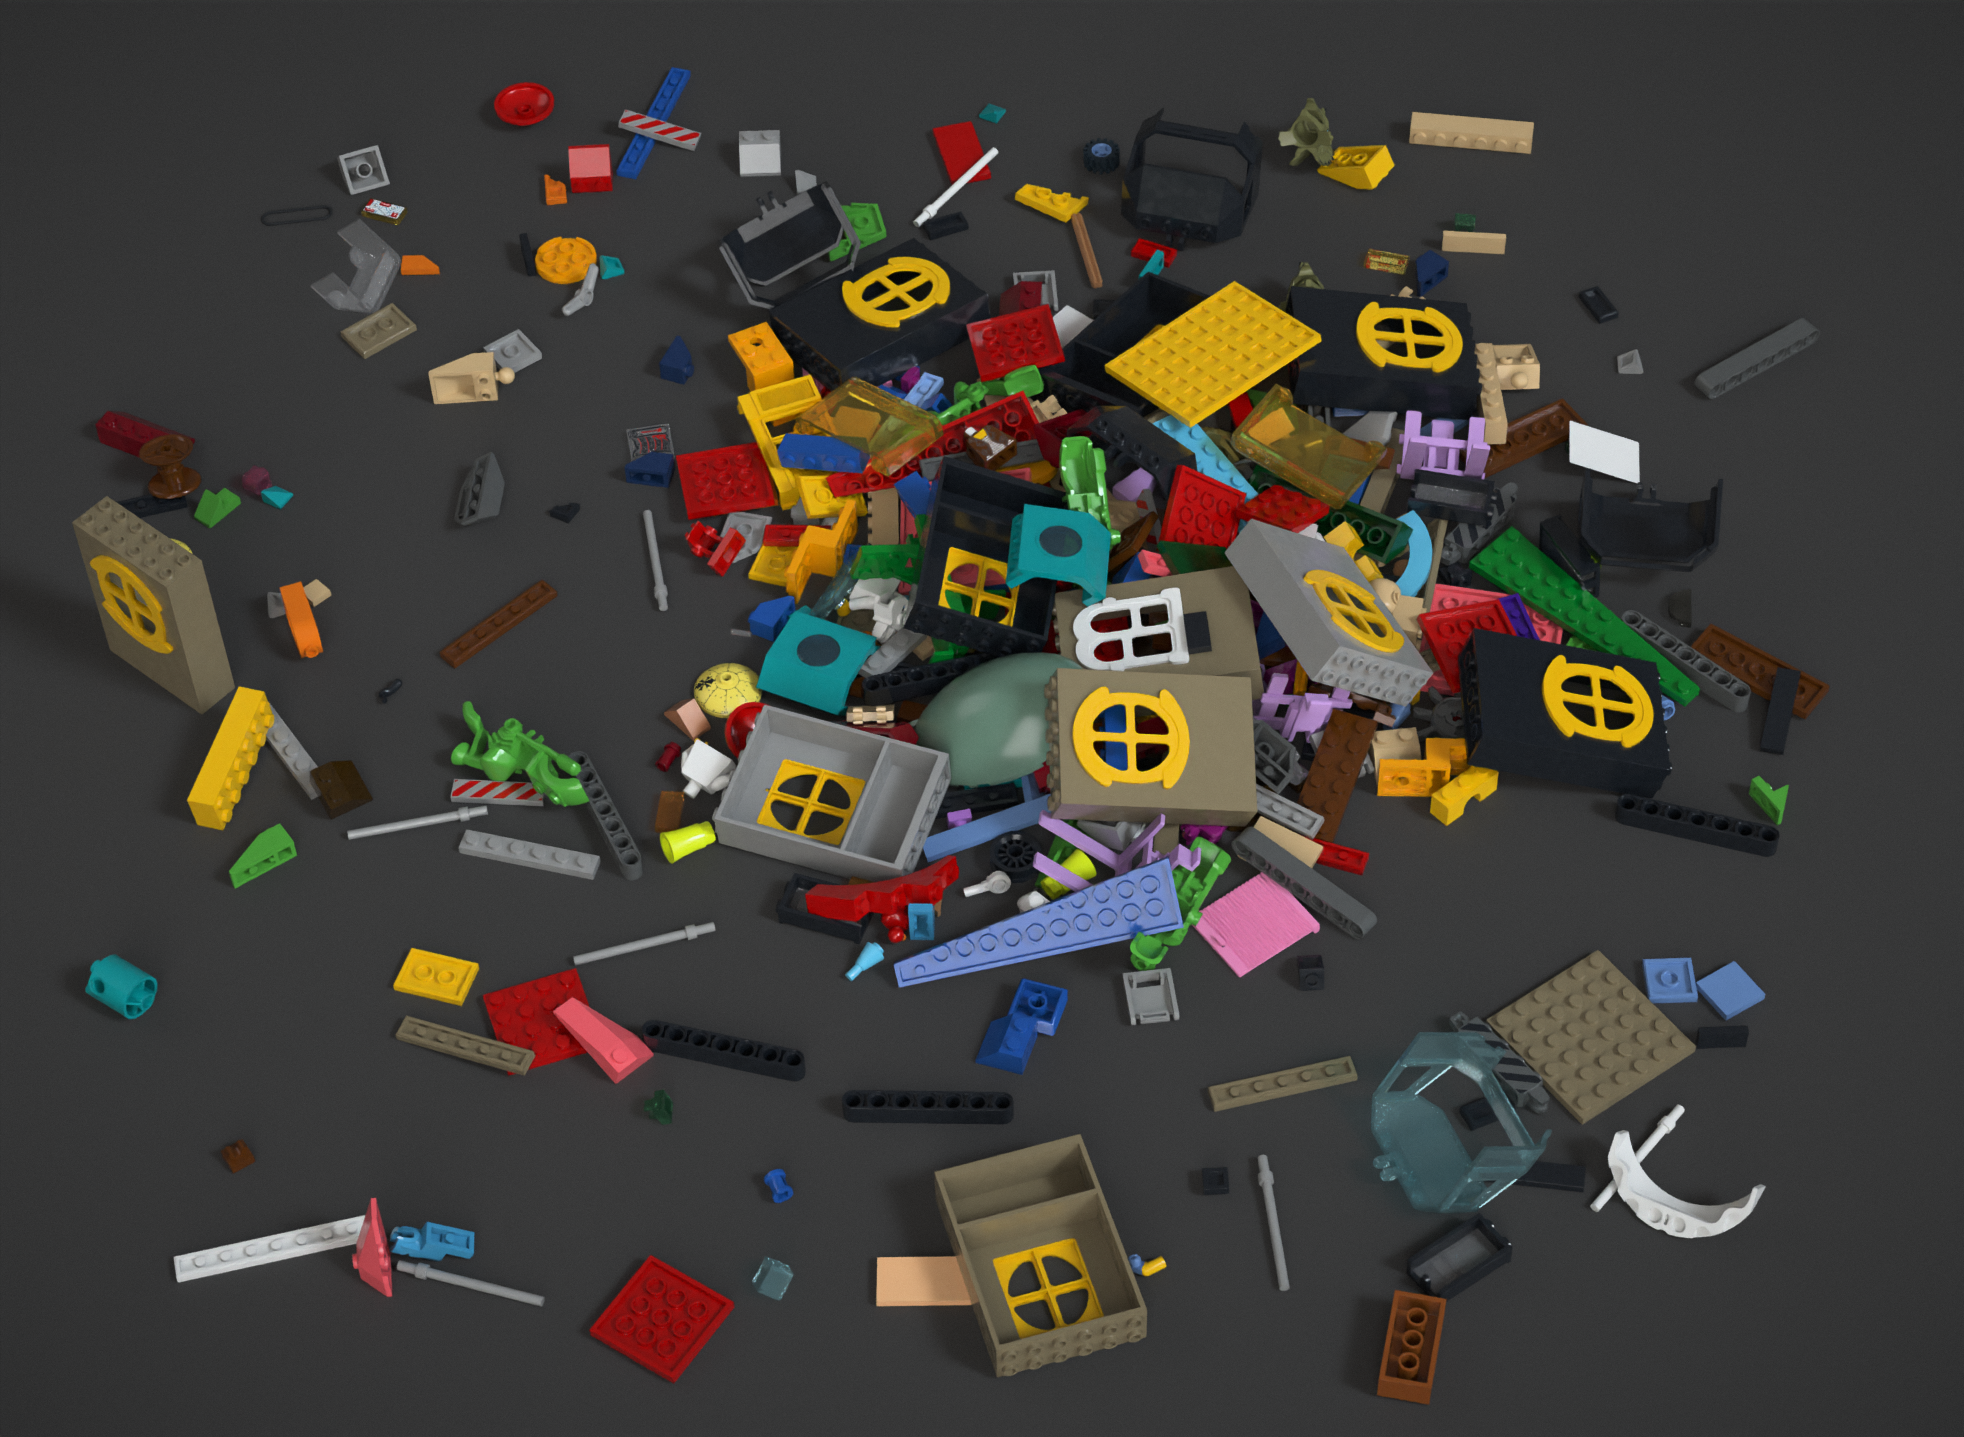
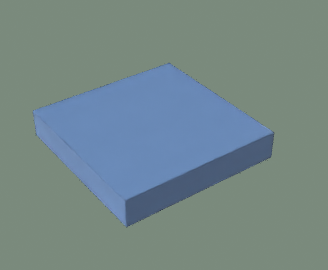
[1642,958,1698,1004]
[1696,961,1765,1020]

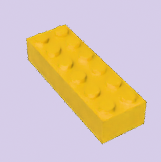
[187,687,274,830]

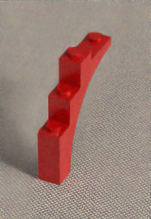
[805,855,959,922]

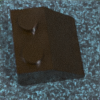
[310,760,373,820]

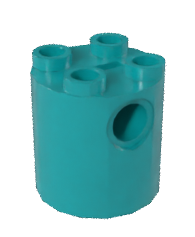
[85,954,158,1019]

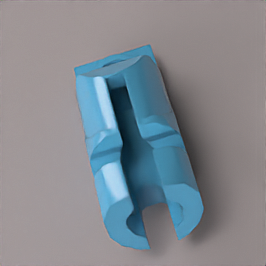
[389,1222,474,1262]

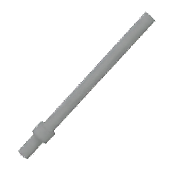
[643,510,668,611]
[347,805,488,840]
[573,922,716,966]
[1257,1155,1290,1291]
[397,1260,545,1307]

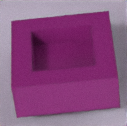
[901,366,921,393]

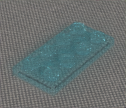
[809,543,871,619]

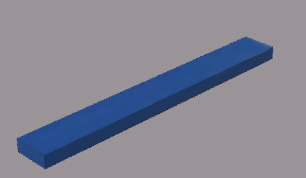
[616,67,691,179]

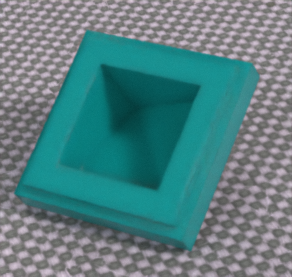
[979,103,1006,124]
[600,255,625,279]
[261,486,294,510]

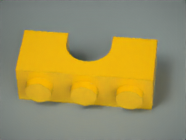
[1324,521,1383,582]
[1430,766,1499,826]

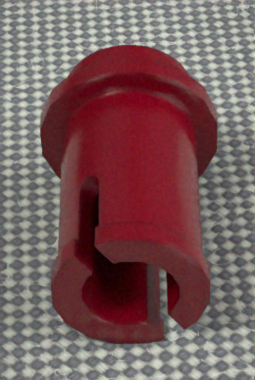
[655,742,681,772]

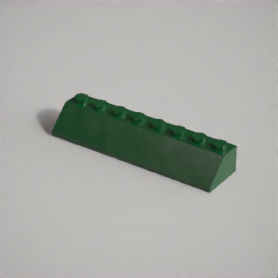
[1248,465,1413,564]

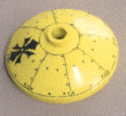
[694,663,762,718]

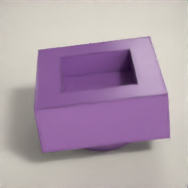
[946,809,972,829]

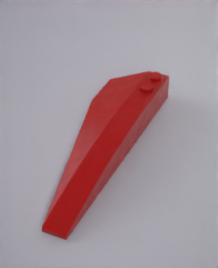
[825,390,1039,498]

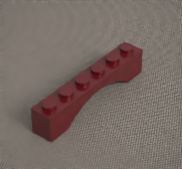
[1032,716,1168,794]

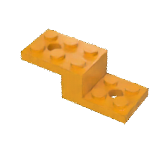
[728,322,811,427]
[784,499,858,604]
[1377,738,1471,797]

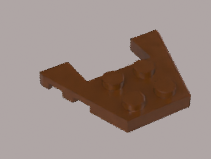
[1308,682,1396,727]

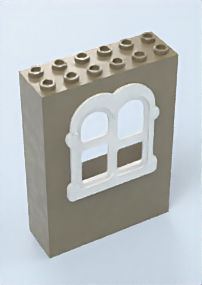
[1052,566,1264,724]

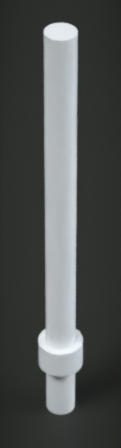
[913,147,998,227]
[1590,1104,1685,1212]

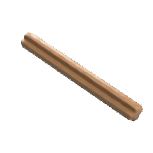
[1071,213,1103,289]

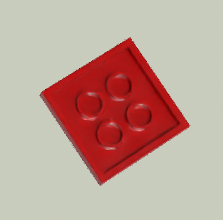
[1236,485,1330,533]

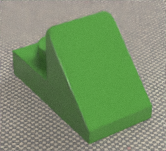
[194,488,241,528]
[1749,776,1789,825]

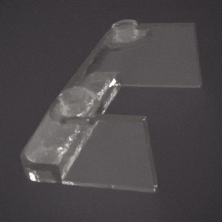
[311,219,401,314]

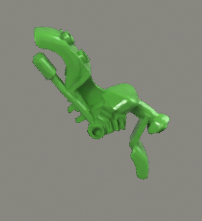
[889,365,1044,449]
[1059,436,1121,590]
[451,701,590,807]
[1130,837,1231,971]

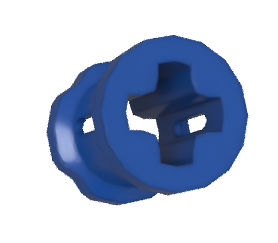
[764,1169,794,1203]

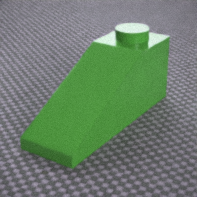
[229,823,297,888]

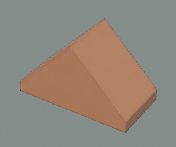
[664,698,711,741]

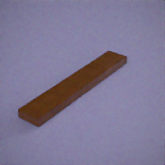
[439,580,557,669]

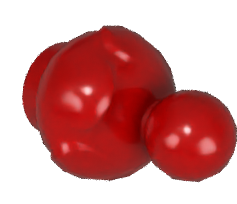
[881,906,909,943]

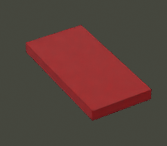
[932,121,991,185]

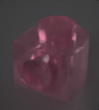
[242,465,272,496]

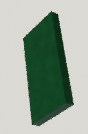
[1156,541,1233,575]

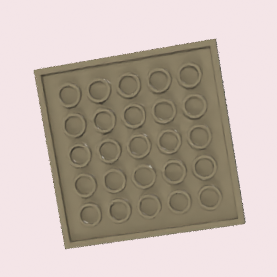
[1486,950,1696,1125]

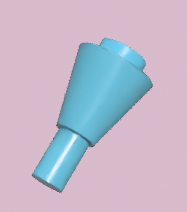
[845,942,884,981]

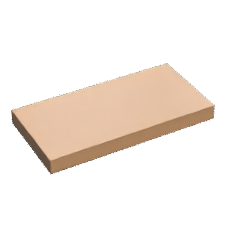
[876,1256,972,1306]

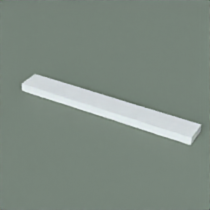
[174,1215,365,1283]

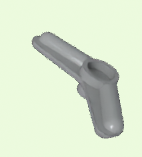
[562,263,599,316]

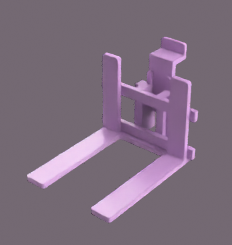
[1396,411,1490,480]
[1252,664,1353,743]
[1033,810,1201,892]

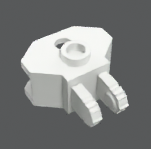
[871,590,908,645]

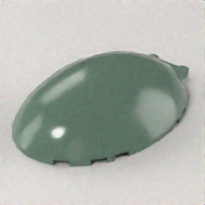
[909,652,1083,788]

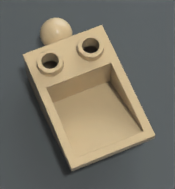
[1493,344,1540,390]
[429,352,515,404]

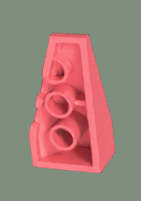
[553,997,654,1084]
[352,1198,392,1297]

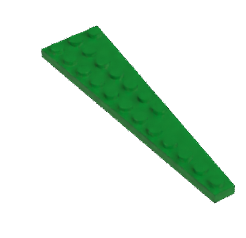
[1469,526,1700,707]

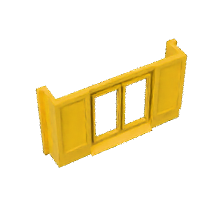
[737,374,839,511]

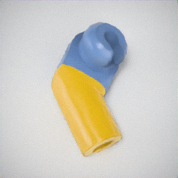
[1128,1254,1166,1276]

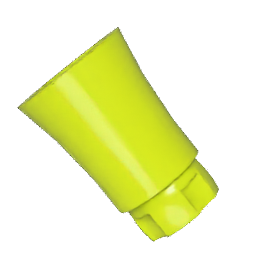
[660,821,716,864]
[1041,849,1096,900]

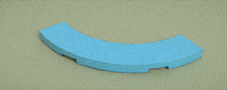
[1396,510,1432,597]

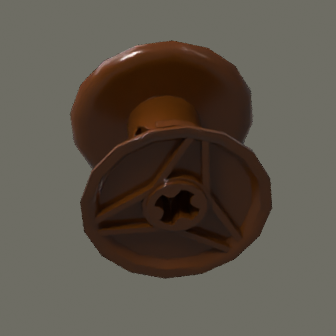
[139,434,201,499]

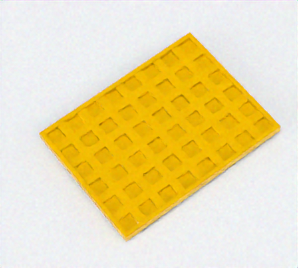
[1105,281,1321,428]

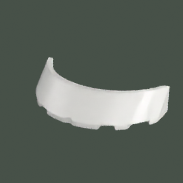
[1608,1130,1766,1238]

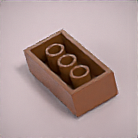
[1377,1290,1447,1405]

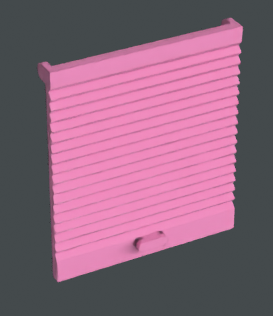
[1192,872,1320,978]

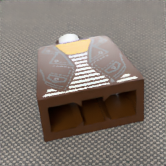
[964,425,1017,471]

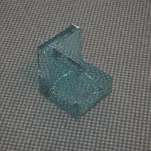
[752,1256,794,1300]

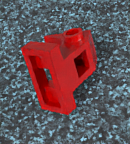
[685,521,746,577]

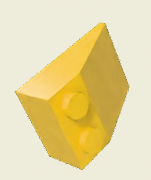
[1317,145,1395,190]

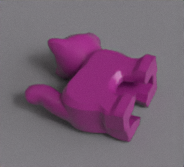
[1180,824,1228,846]

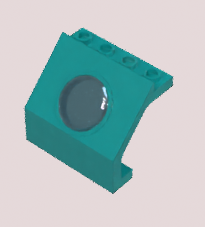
[1006,504,1111,607]
[756,610,881,715]

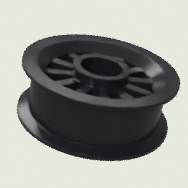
[990,831,1042,883]

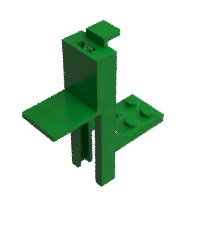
[850,514,1006,664]

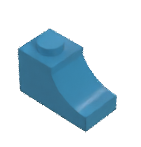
[908,903,935,940]

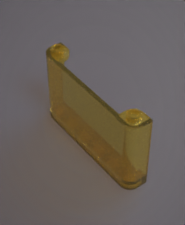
[795,376,944,477]
[1231,384,1387,509]

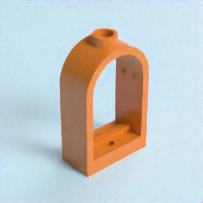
[279,581,323,659]

